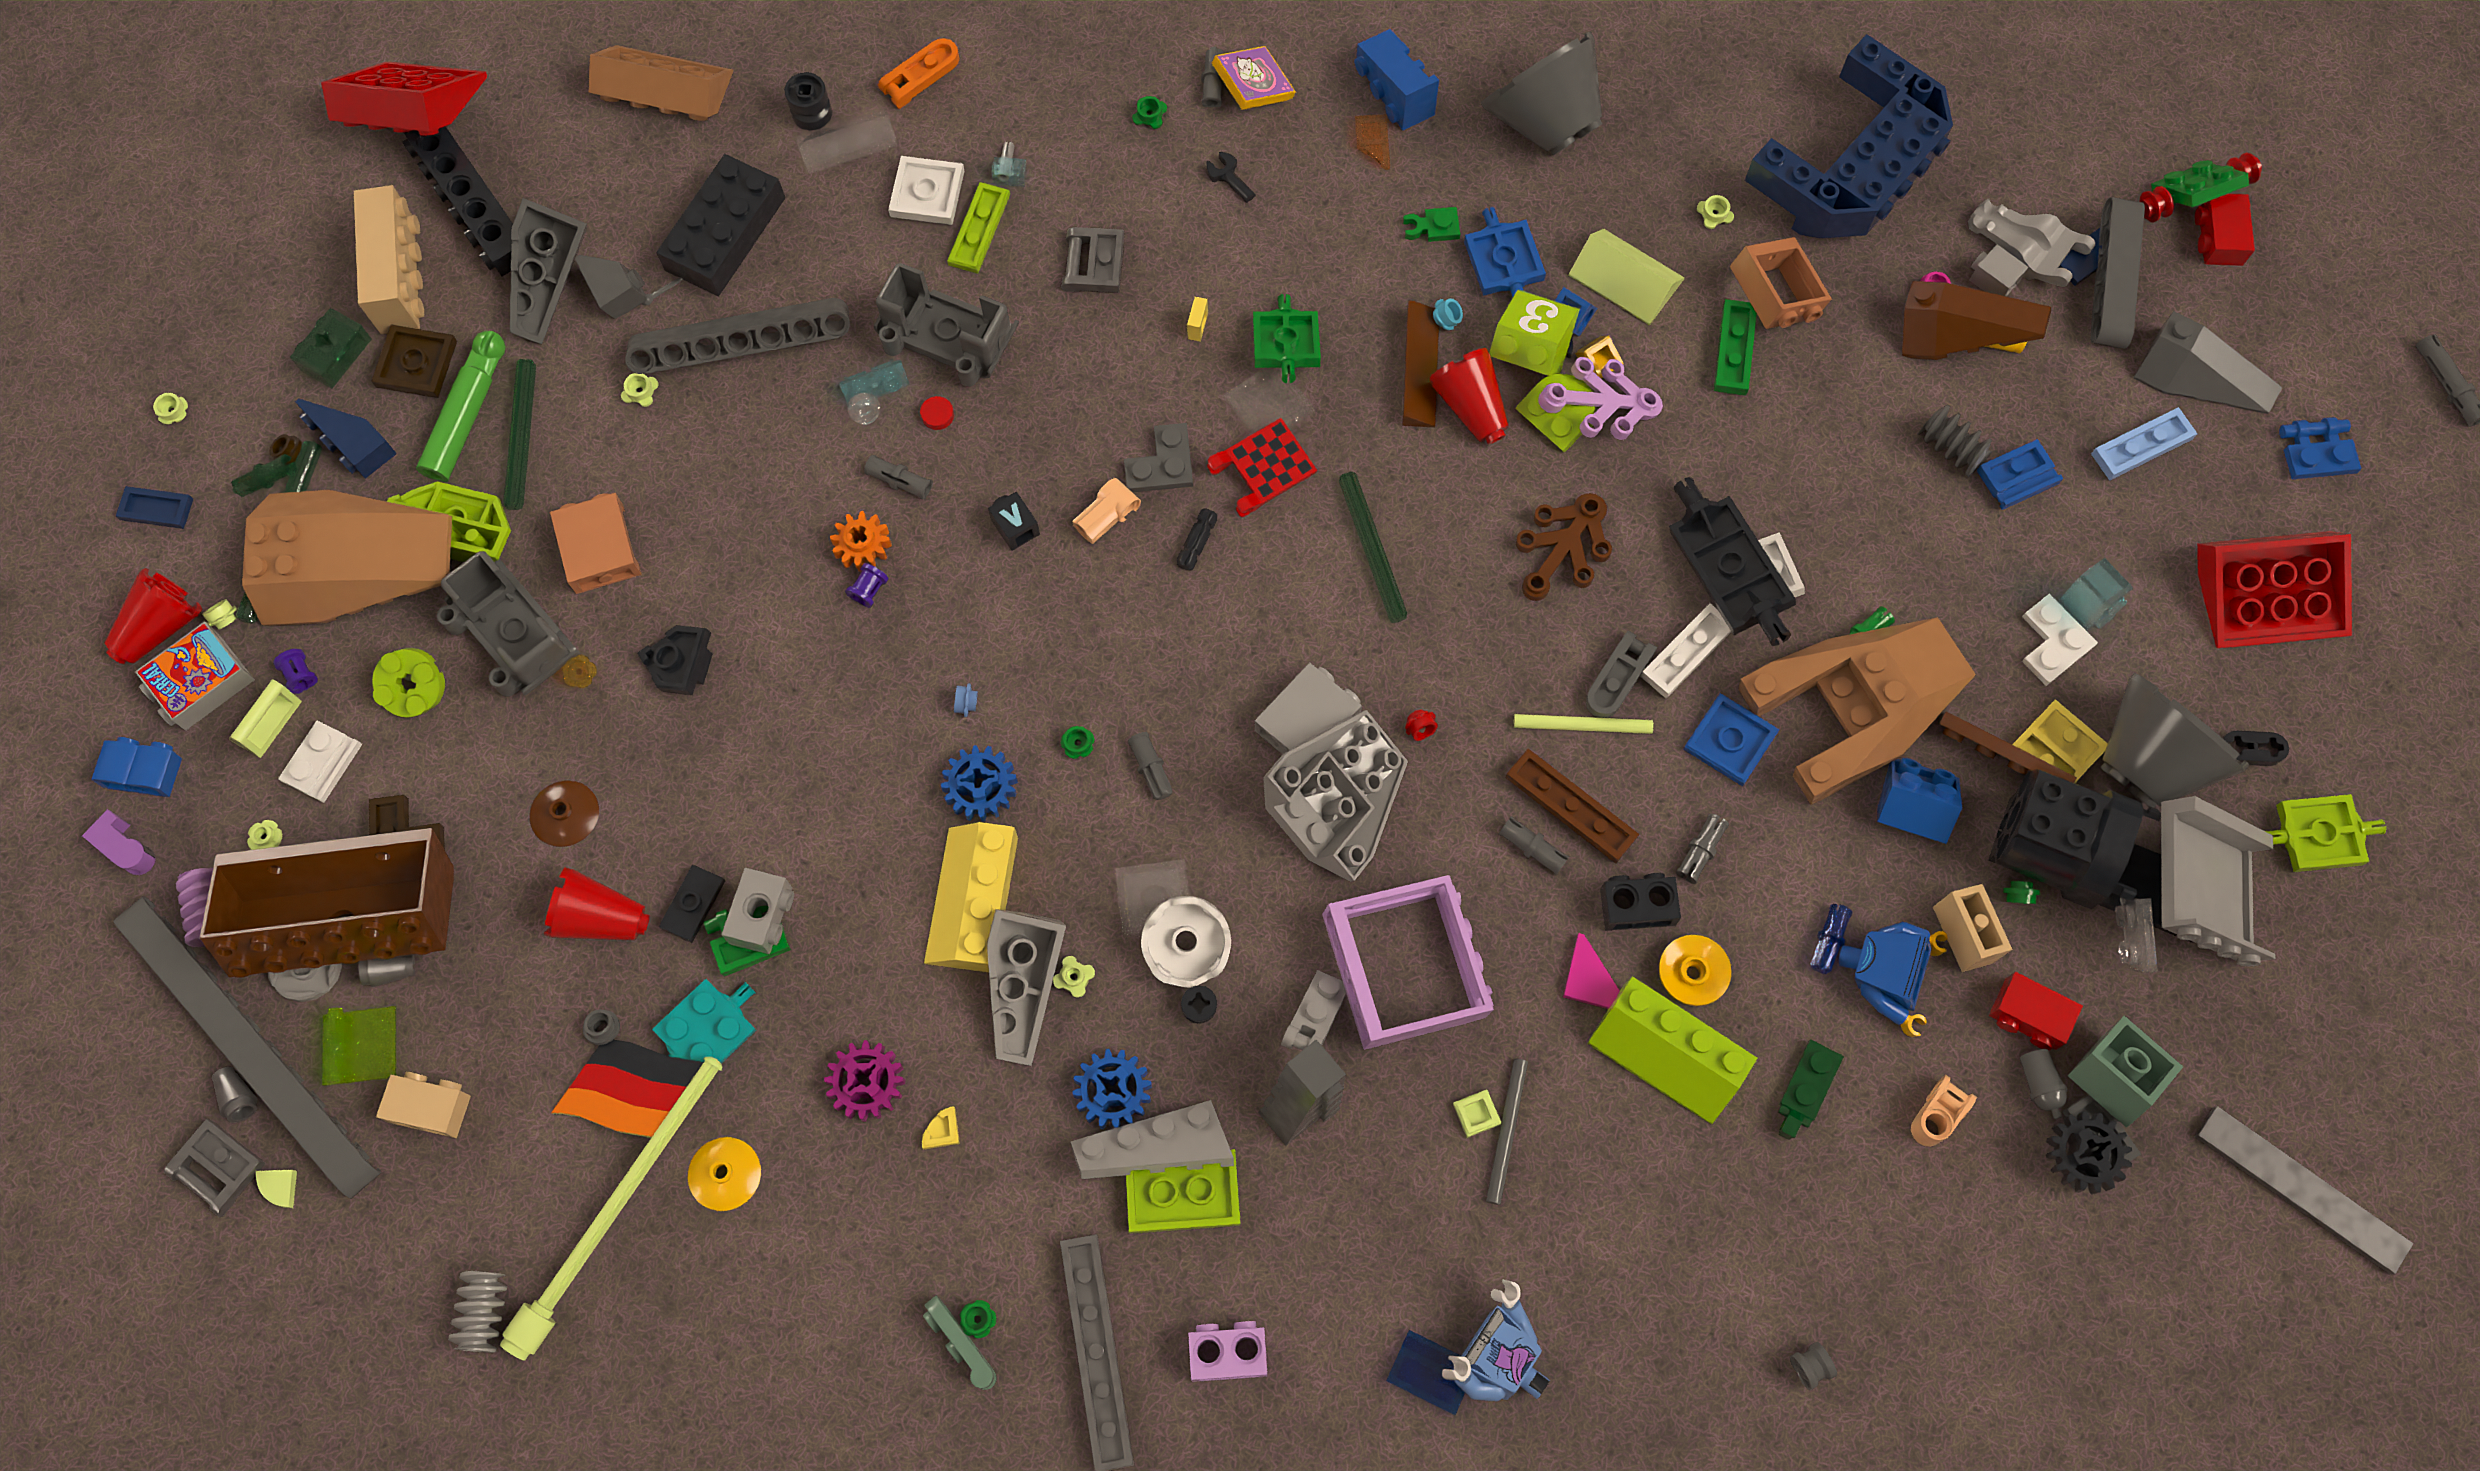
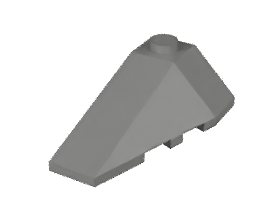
[987,909,1066,1066]

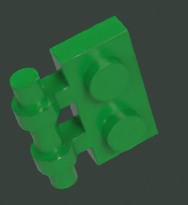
[704,905,791,977]

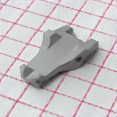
[1968,198,2095,287]

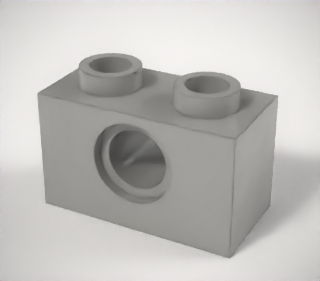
[721,868,794,954]

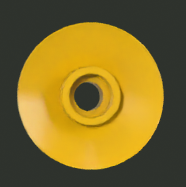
[1659,935,1732,1006]
[688,1137,761,1211]

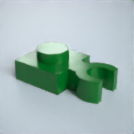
[1403,207,1460,242]

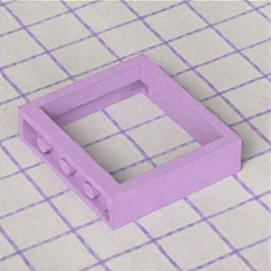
[1322,875,1494,1050]

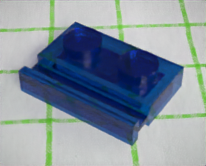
[1386,1330,1465,1416]

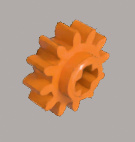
[830,511,892,572]

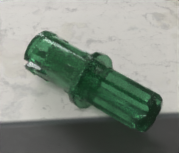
[231,454,297,497]

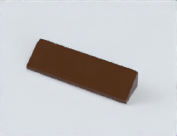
[1402,300,1439,428]

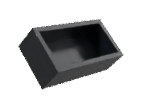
[656,153,786,297]

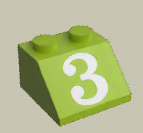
[1489,290,1580,376]

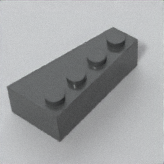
[1258,1040,1346,1146]

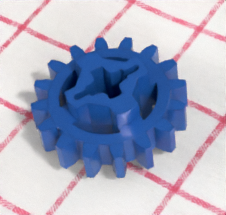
[941,745,1018,822]
[1072,1049,1152,1129]

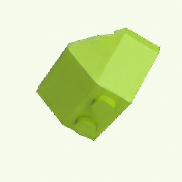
[387,481,511,562]

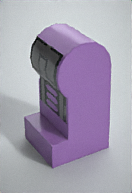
[82,809,156,875]

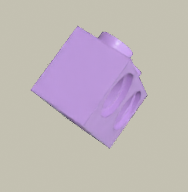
[1188,1321,1267,1382]

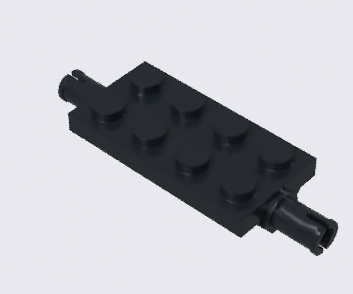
[1669,477,1796,646]

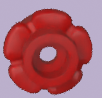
[1405,709,1438,741]

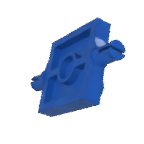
[1464,207,1546,297]

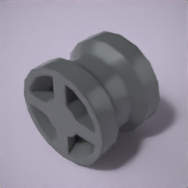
[1790,1341,1837,1390]

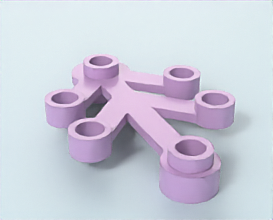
[1538,357,1663,440]

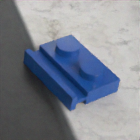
[1977,439,2063,510]

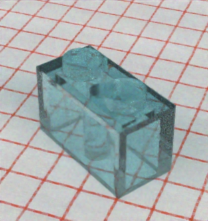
[2058,557,2133,631]

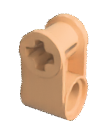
[1911,1075,1977,1147]

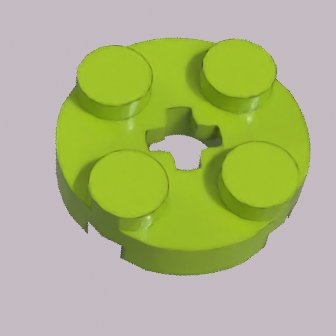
[372,648,445,717]

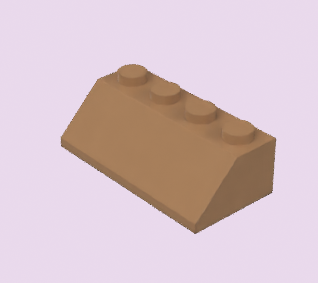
[589,45,733,121]

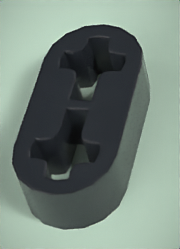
[2223,731,2289,766]

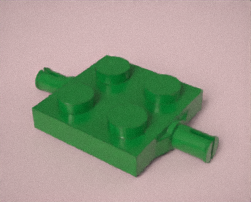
[1253,294,1321,383]

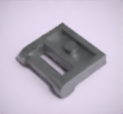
[1061,227,1124,293]
[164,1119,266,1217]

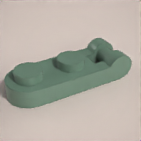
[923,1295,997,1390]

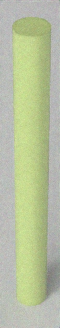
[1514,714,1653,734]

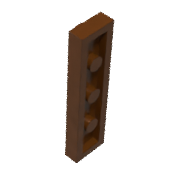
[1939,712,2077,783]
[1505,748,1639,864]

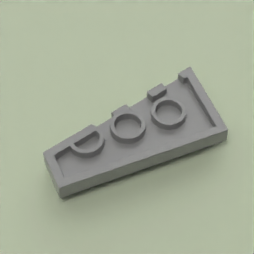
[1071,1100,1234,1179]

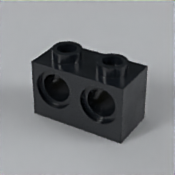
[1600,873,1681,931]

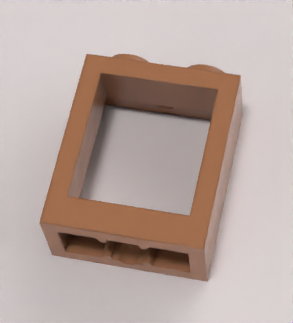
[1730,237,1832,329]

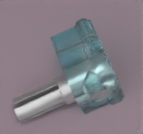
[992,142,1027,187]

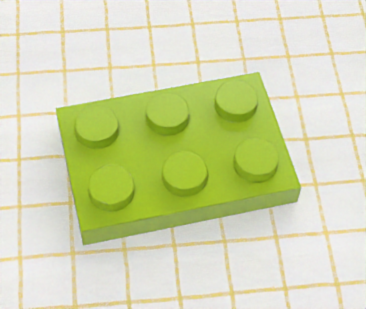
[1126,1149,1240,1234]

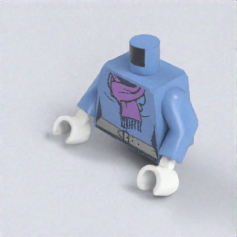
[1442,1279,1550,1401]

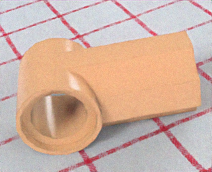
[1072,478,1141,544]

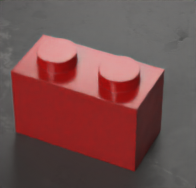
[2195,194,2255,266]
[1989,971,2083,1050]

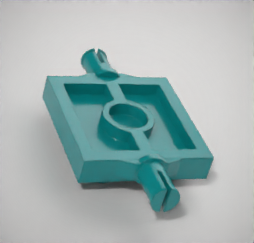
[652,979,756,1064]

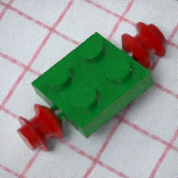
[2139,152,2262,223]

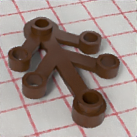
[1516,493,1612,601]

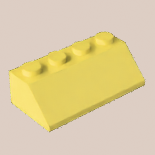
[924,822,1018,972]

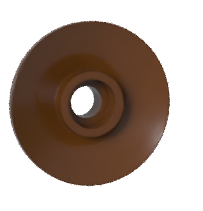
[530,780,599,847]

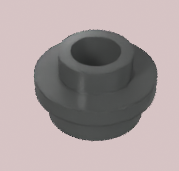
[583,1009,620,1045]

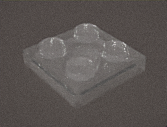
[2115,897,2158,973]

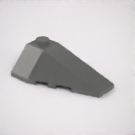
[2134,311,2282,414]

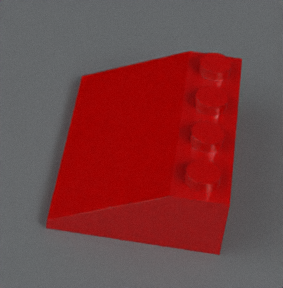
[321,61,487,135]
[2197,531,2352,648]

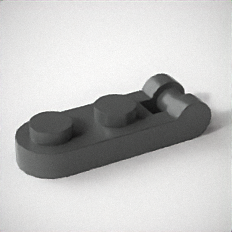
[1586,630,1658,718]

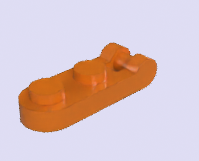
[878,38,959,109]

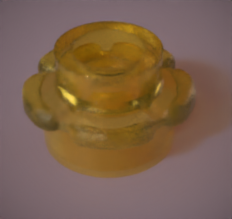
[562,655,597,688]

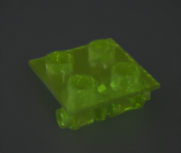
[322,1006,396,1086]

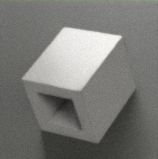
[1969,244,2029,296]

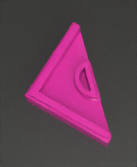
[1563,933,1620,1009]

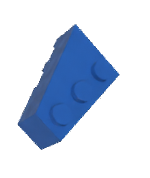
[1354,29,1439,131]

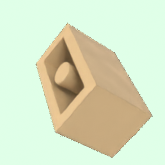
[1933,884,2013,972]
[376,1072,471,1138]

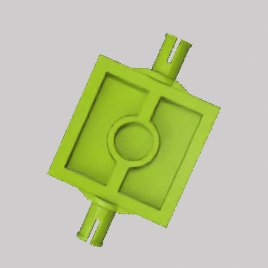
[2265,794,2386,872]

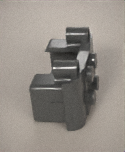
[874,263,1019,387]
[437,551,580,697]

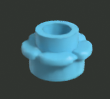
[1433,298,1463,330]

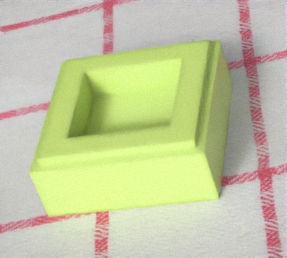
[1453,1090,1501,1138]

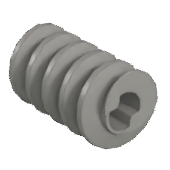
[448,1271,507,1353]

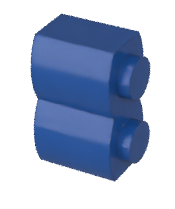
[91,737,182,797]

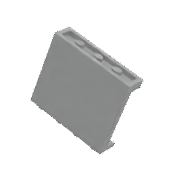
[2161,796,2275,966]

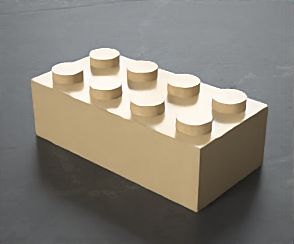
[354,185,424,334]

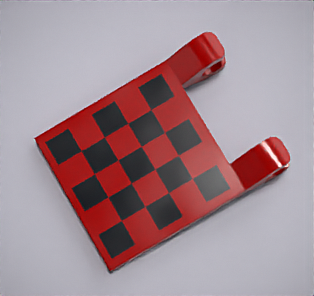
[1207,418,1317,517]

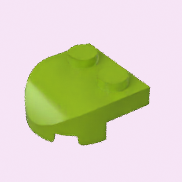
[1515,374,1597,452]

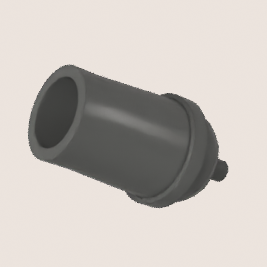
[2019,1049,2068,1119]

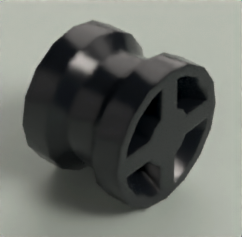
[1181,985,1217,1024]

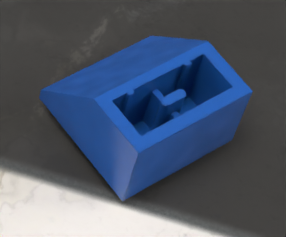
[1877,758,1962,844]

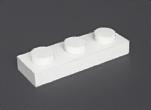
[1641,604,1731,699]

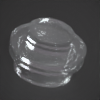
[847,393,880,425]

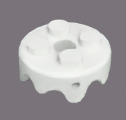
[1141,896,1231,988]

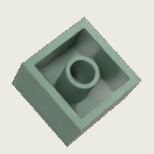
[2068,1016,2183,1128]

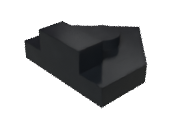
[637,625,713,695]

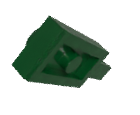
[1778,1039,1844,1140]

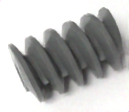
[1917,405,1992,477]

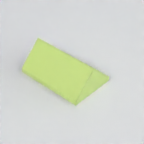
[1568,229,1684,325]

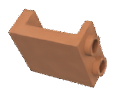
[550,493,642,594]

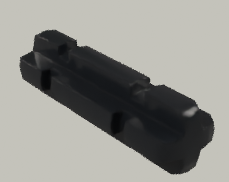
[1177,508,1217,571]

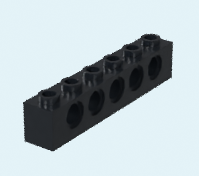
[402,126,513,277]

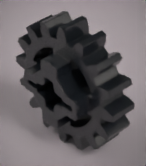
[2046,1111,2132,1195]

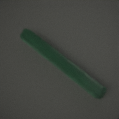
[503,359,536,510]
[1339,471,1407,623]

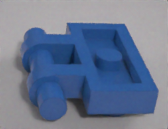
[2279,417,2361,479]

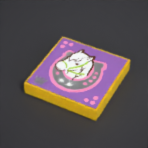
[1212,46,1296,110]

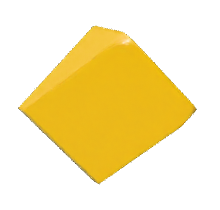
[1575,335,1624,378]

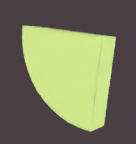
[256,1170,297,1208]

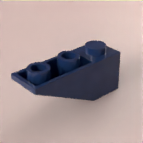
[295,398,397,479]

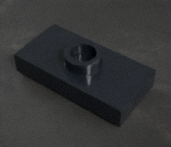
[659,864,726,943]

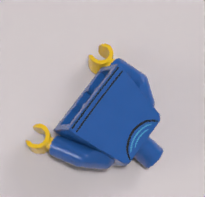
[1839,922,1948,1037]

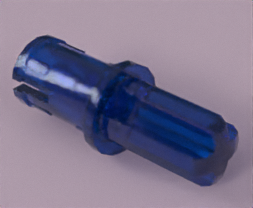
[1810,904,1853,974]

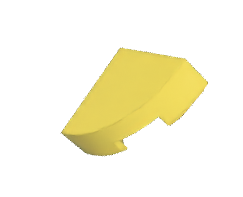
[922,1106,960,1150]

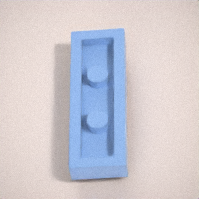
[2091,407,2197,481]

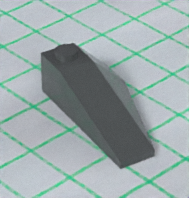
[510,198,587,345]

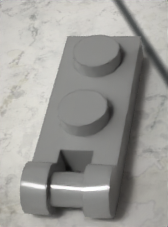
[1281,970,1347,1050]

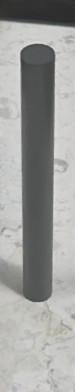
[1486,1059,1528,1205]

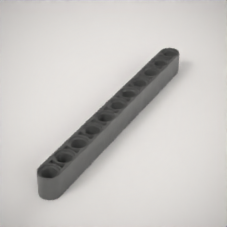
[113,896,381,1199]

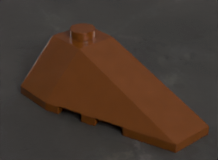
[1902,281,2051,360]

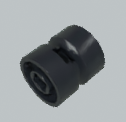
[784,72,832,131]

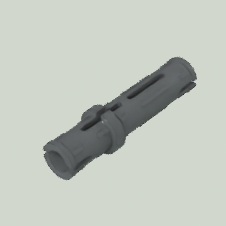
[2415,334,2480,427]

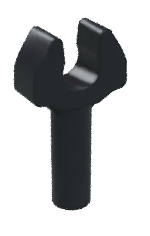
[1206,152,1256,203]

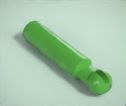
[416,331,506,482]

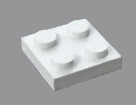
[888,156,964,225]

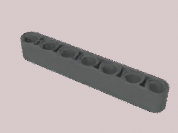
[625,298,850,374]

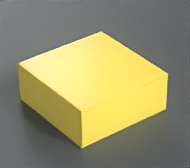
[1187,297,1208,342]

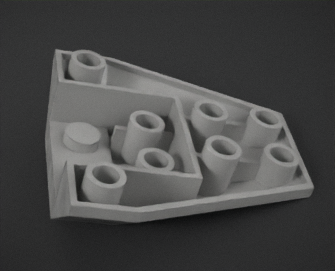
[1263,710,1408,882]

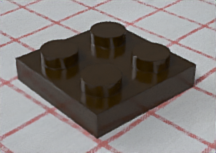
[371,325,457,398]

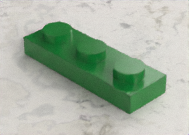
[1714,299,1757,396]

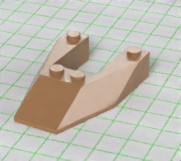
[1738,617,1976,805]

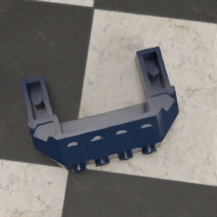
[1745,34,1953,238]

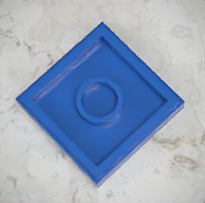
[1683,693,1780,786]

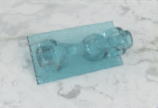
[839,359,910,408]

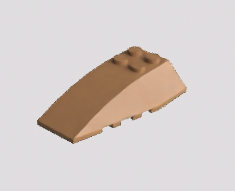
[242,490,452,626]

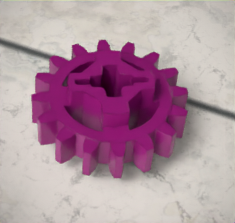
[824,1040,906,1122]

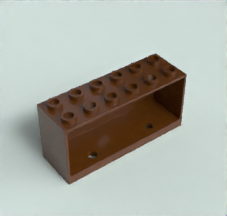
[200,828,454,978]

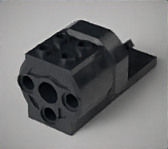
[1988,769,2193,943]

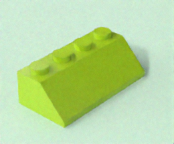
[1587,976,1758,1124]

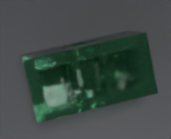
[290,307,372,389]

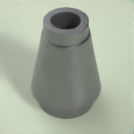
[359,955,415,988]
[212,1067,257,1123]

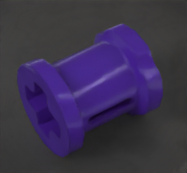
[845,563,889,608]
[273,649,318,694]

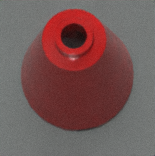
[1430,348,1509,445]
[104,568,203,664]
[544,867,650,941]

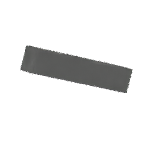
[2090,197,2145,349]

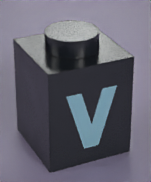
[988,491,1040,551]

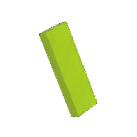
[947,182,1010,274]

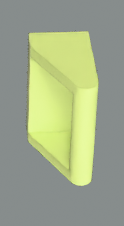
[229,679,302,758]

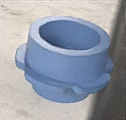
[954,683,978,717]

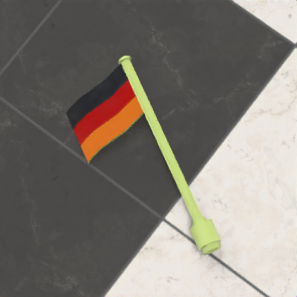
[500,1039,722,1361]

